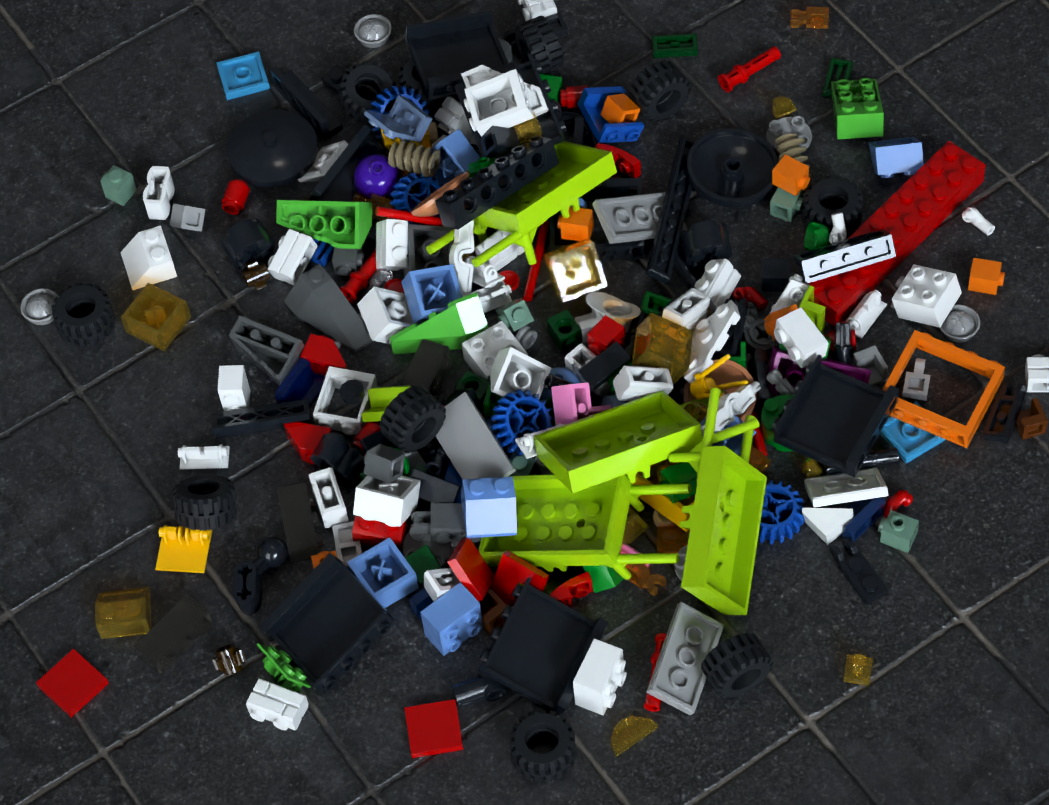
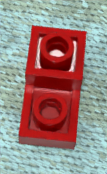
[595,143,641,178]
[549,571,593,608]

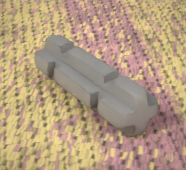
[766,369,795,395]

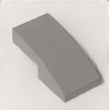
[332,521,362,568]

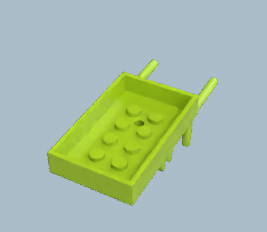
[426,141,617,267]
[669,388,767,615]
[533,390,759,493]
[479,475,692,580]

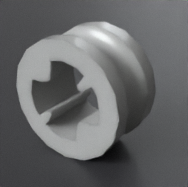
[515,326,537,350]

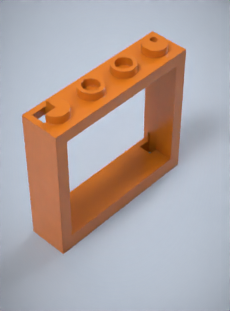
[882,330,1005,448]

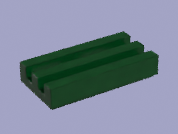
[652,33,698,58]
[822,58,853,98]

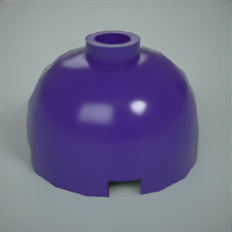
[353,154,400,202]

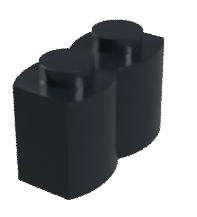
[310,432,365,487]

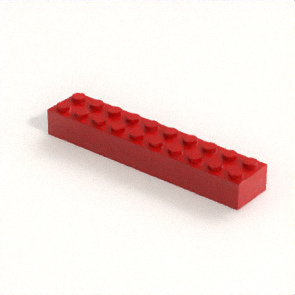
[803,141,986,328]

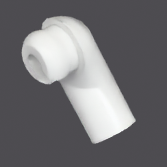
[962,207,995,236]
[829,212,847,244]

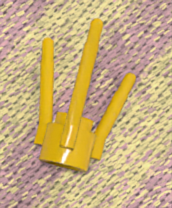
[690,354,748,400]

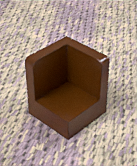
[1015,397,1048,440]
[480,588,506,634]

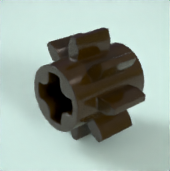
[242,260,270,290]
[212,644,246,675]

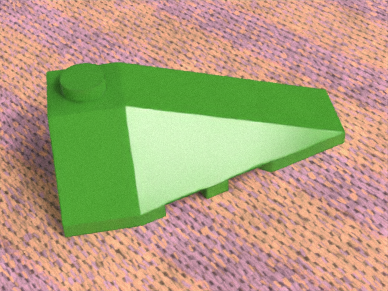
[276,200,372,249]
[389,292,489,354]

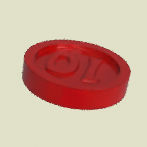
[499,270,519,291]
[384,278,405,294]

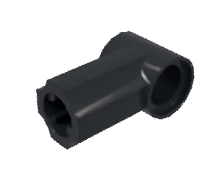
[451,672,507,708]

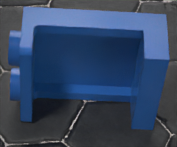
[577,86,644,143]

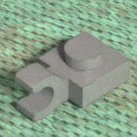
[902,358,931,401]

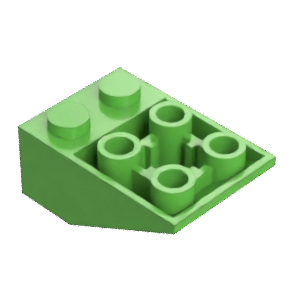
[831,78,884,139]

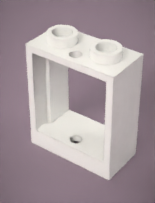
[464,69,534,137]
[313,366,378,435]

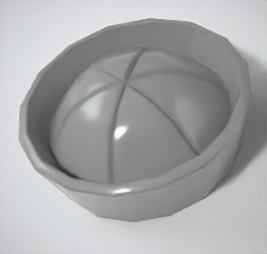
[354,14,392,48]
[20,288,59,325]
[939,304,980,343]

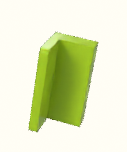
[799,285,825,335]
[361,385,411,422]

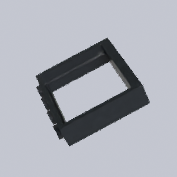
[550,178,645,264]

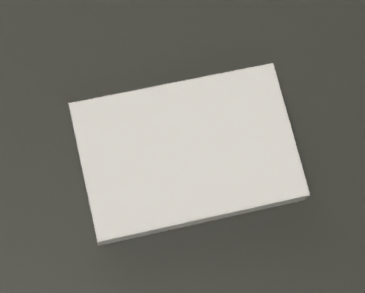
[804,468,888,507]

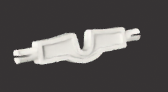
[449,220,474,296]
[701,381,761,434]

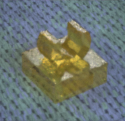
[514,112,543,143]
[843,654,873,686]

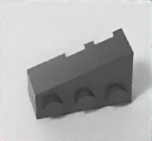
[229,316,305,392]

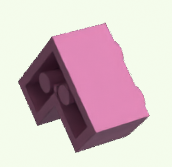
[551,382,611,425]

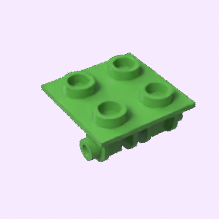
[257,643,311,693]

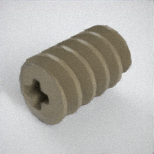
[775,134,812,178]
[388,140,440,177]

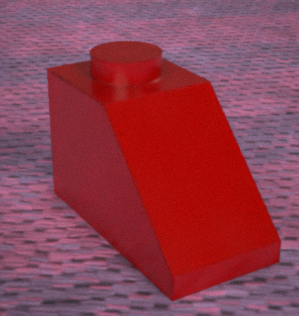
[300,334,347,375]
[283,422,332,465]

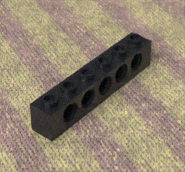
[435,135,559,230]

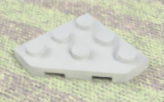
[461,65,550,128]
[675,300,740,384]

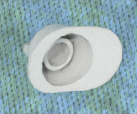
[586,292,641,333]

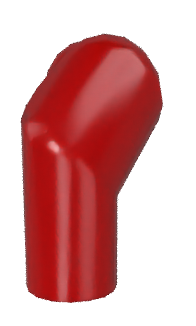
[733,287,768,310]
[883,490,913,518]

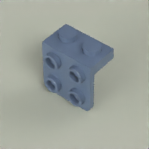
[364,95,433,143]

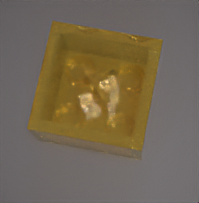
[544,239,608,302]
[121,283,191,351]
[632,313,693,384]

